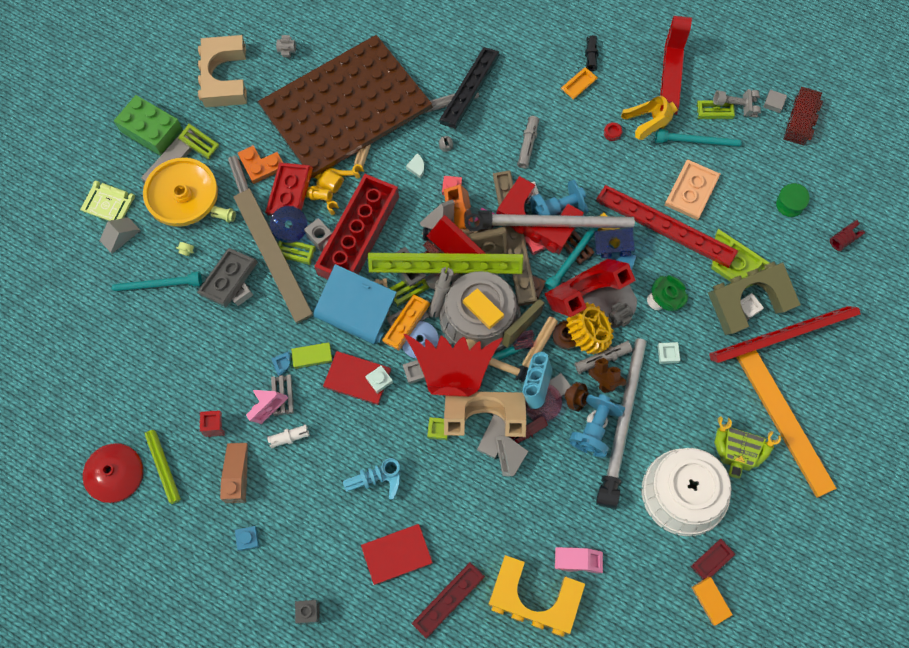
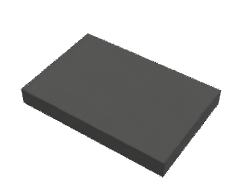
[197,248,258,308]

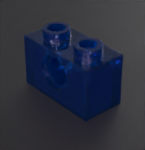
[595,228,635,258]

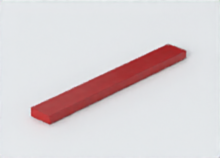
[596,185,738,268]
[709,306,861,363]

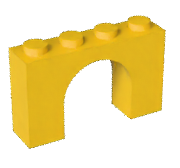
[488,555,585,637]

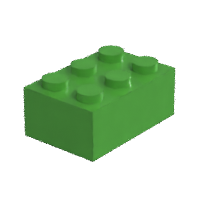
[114,95,183,156]

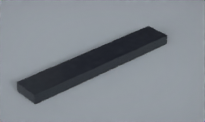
[439,47,500,129]

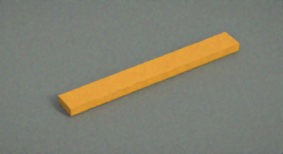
[736,350,836,498]

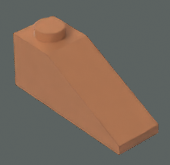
[220,443,248,503]

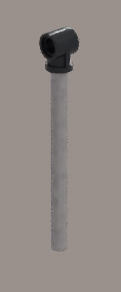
[464,207,635,232]
[596,339,647,510]

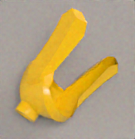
[621,96,678,140]

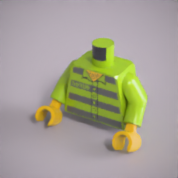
[714,416,781,478]

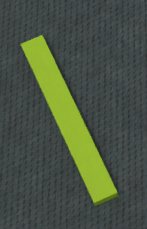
[368,253,523,274]

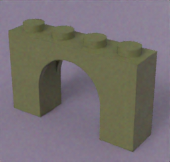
[708,261,800,335]

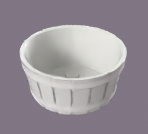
[642,448,731,536]

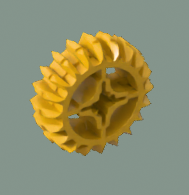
[566,302,614,355]

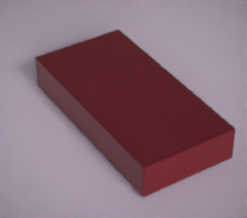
[690,539,736,580]

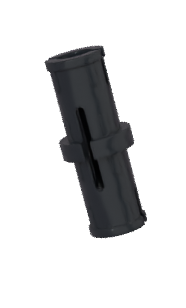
[585,35,599,71]

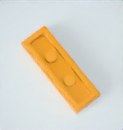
[382,294,430,351]

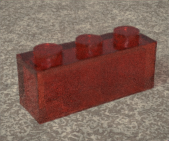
[783,86,823,146]

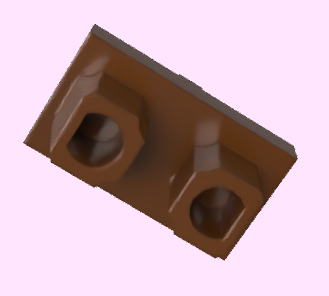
[589,358,626,393]

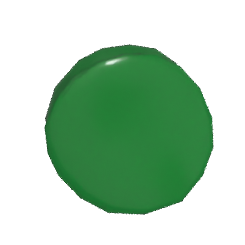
[776,183,810,217]

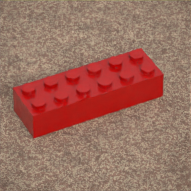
[314,174,399,279]

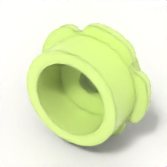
[176,242,194,256]

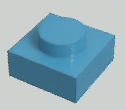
[235,526,259,551]

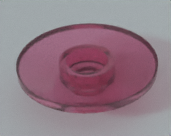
[525,384,562,421]

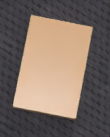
[664,159,720,220]

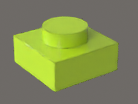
[427,417,448,440]

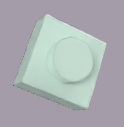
[657,342,680,364]
[365,366,393,393]

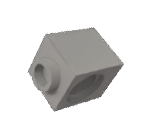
[304,218,332,252]

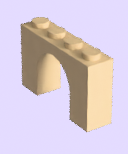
[198,35,247,107]
[444,392,526,437]

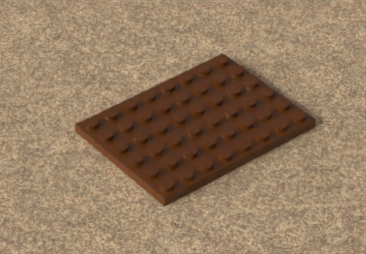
[258,35,433,178]

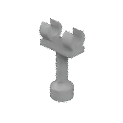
[713,89,761,118]

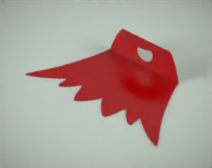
[403,333,503,397]

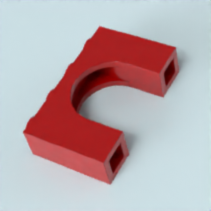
[496,176,584,254]
[545,258,636,317]

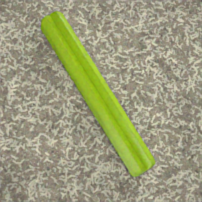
[145,430,181,504]

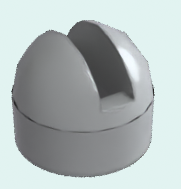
[439,136,453,152]

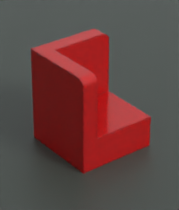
[200,411,225,437]

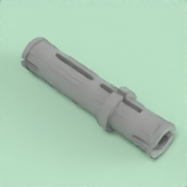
[517,116,540,169]
[428,267,454,318]
[574,341,633,374]

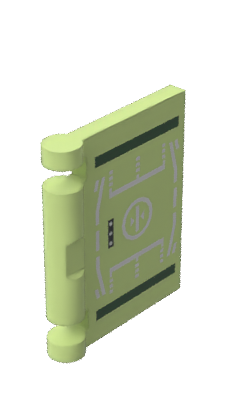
[80,181,135,221]

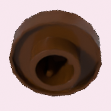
[552,321,576,350]
[565,382,589,412]

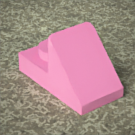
[246,390,288,424]

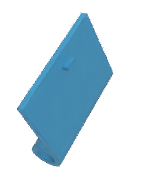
[313,264,397,345]

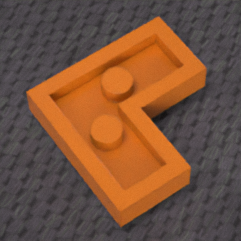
[238,145,283,184]

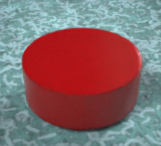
[604,122,622,141]

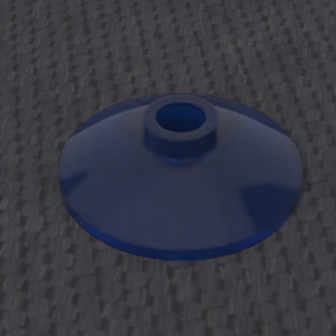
[270,206,308,243]

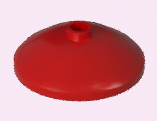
[83,443,144,503]

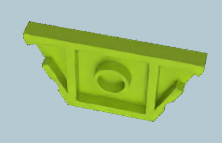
[711,229,770,289]

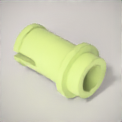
[211,206,236,223]

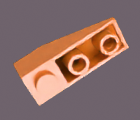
[444,184,473,229]

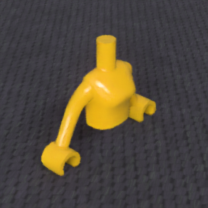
[314,164,364,215]

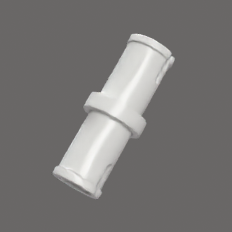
[268,424,310,449]

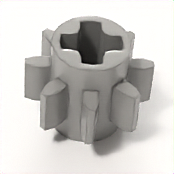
[276,35,296,57]

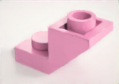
[555,547,603,574]

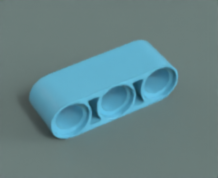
[522,352,552,409]

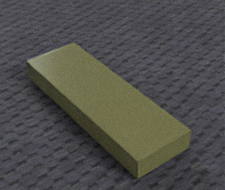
[502,299,545,348]

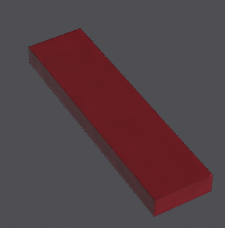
[411,562,485,639]

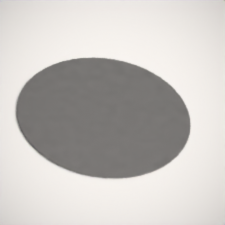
[582,285,637,328]

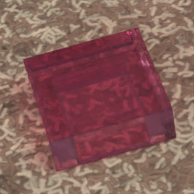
[513,330,535,350]

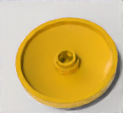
[143,158,218,226]

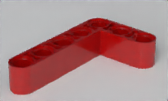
[660,16,692,115]

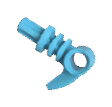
[343,458,401,500]

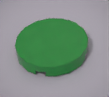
[651,275,688,311]

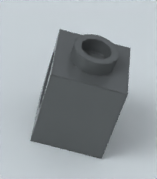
[295,600,320,625]

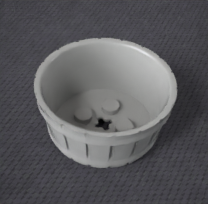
[439,271,521,353]

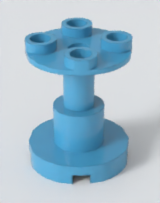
[529,180,589,215]
[569,394,625,458]

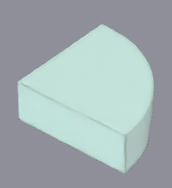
[406,154,424,179]

